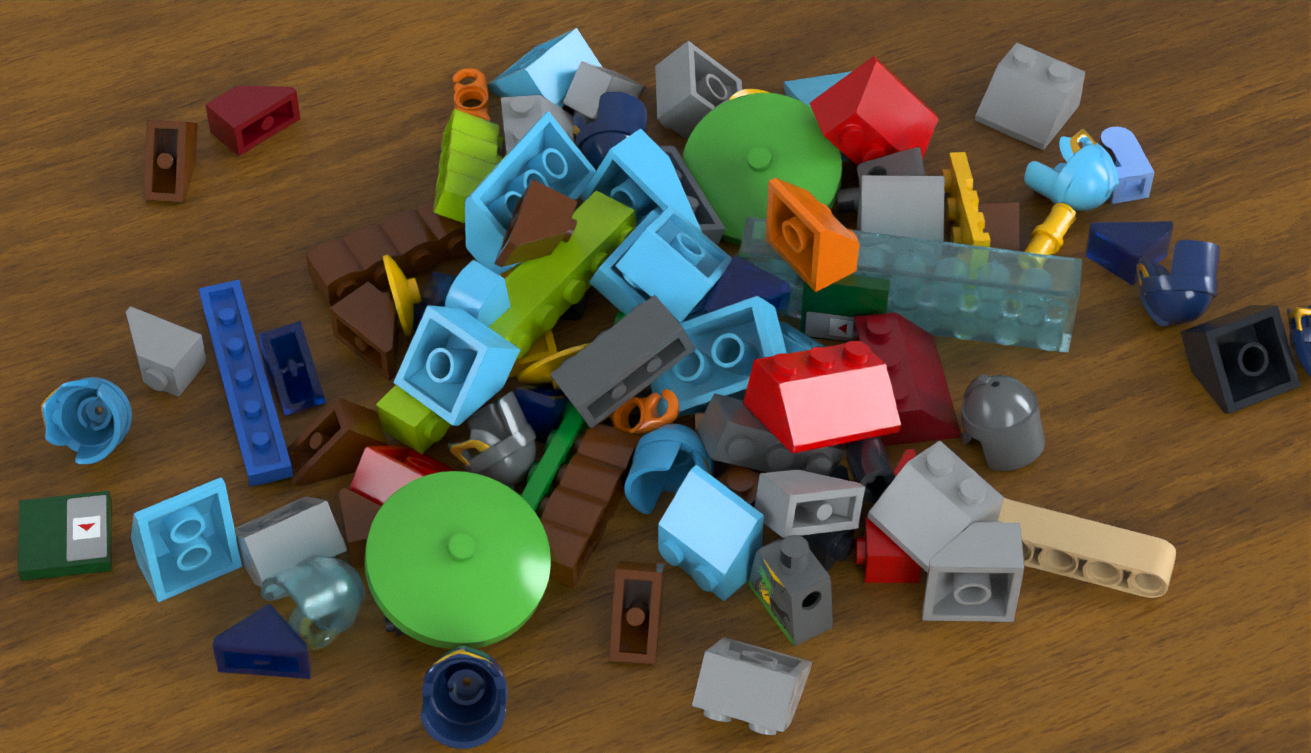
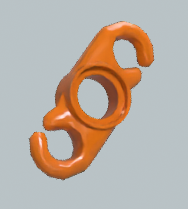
[452,68,491,121]
[599,389,679,437]

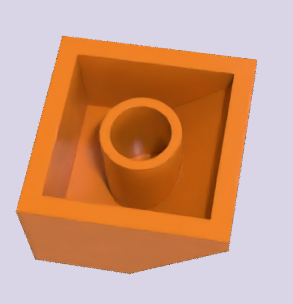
[765,178,860,292]

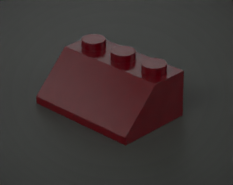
[852,312,961,446]

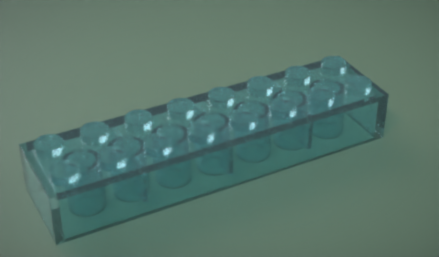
[738,217,1082,353]

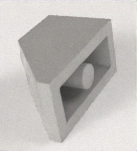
[562,61,646,124]
[126,306,207,397]
[754,469,865,538]

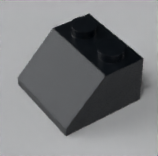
[1180,305,1300,414]

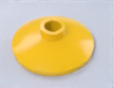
[383,254,422,337]
[517,343,590,390]

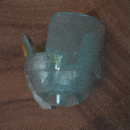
[261,555,366,650]

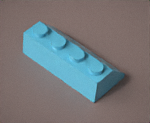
[465,111,596,275]

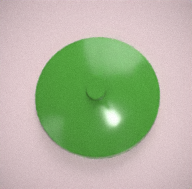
[682,93,842,247]
[364,471,551,650]

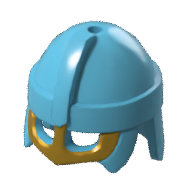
[1024,129,1119,211]

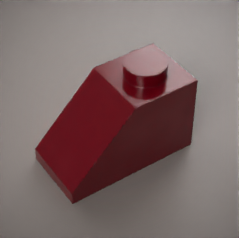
[205,86,301,156]

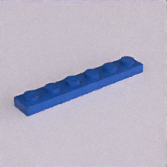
[198,280,293,487]

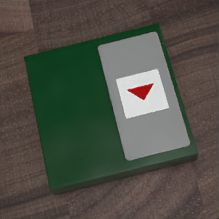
[800,275,890,342]
[18,491,112,581]

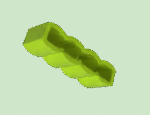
[433,109,504,223]

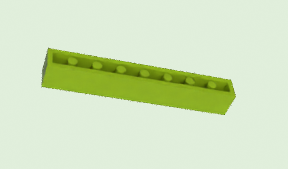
[376,190,637,454]

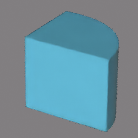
[445,260,511,327]

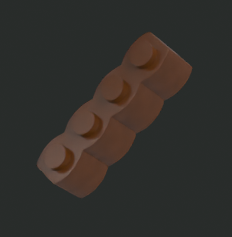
[306,198,469,306]
[537,423,642,587]

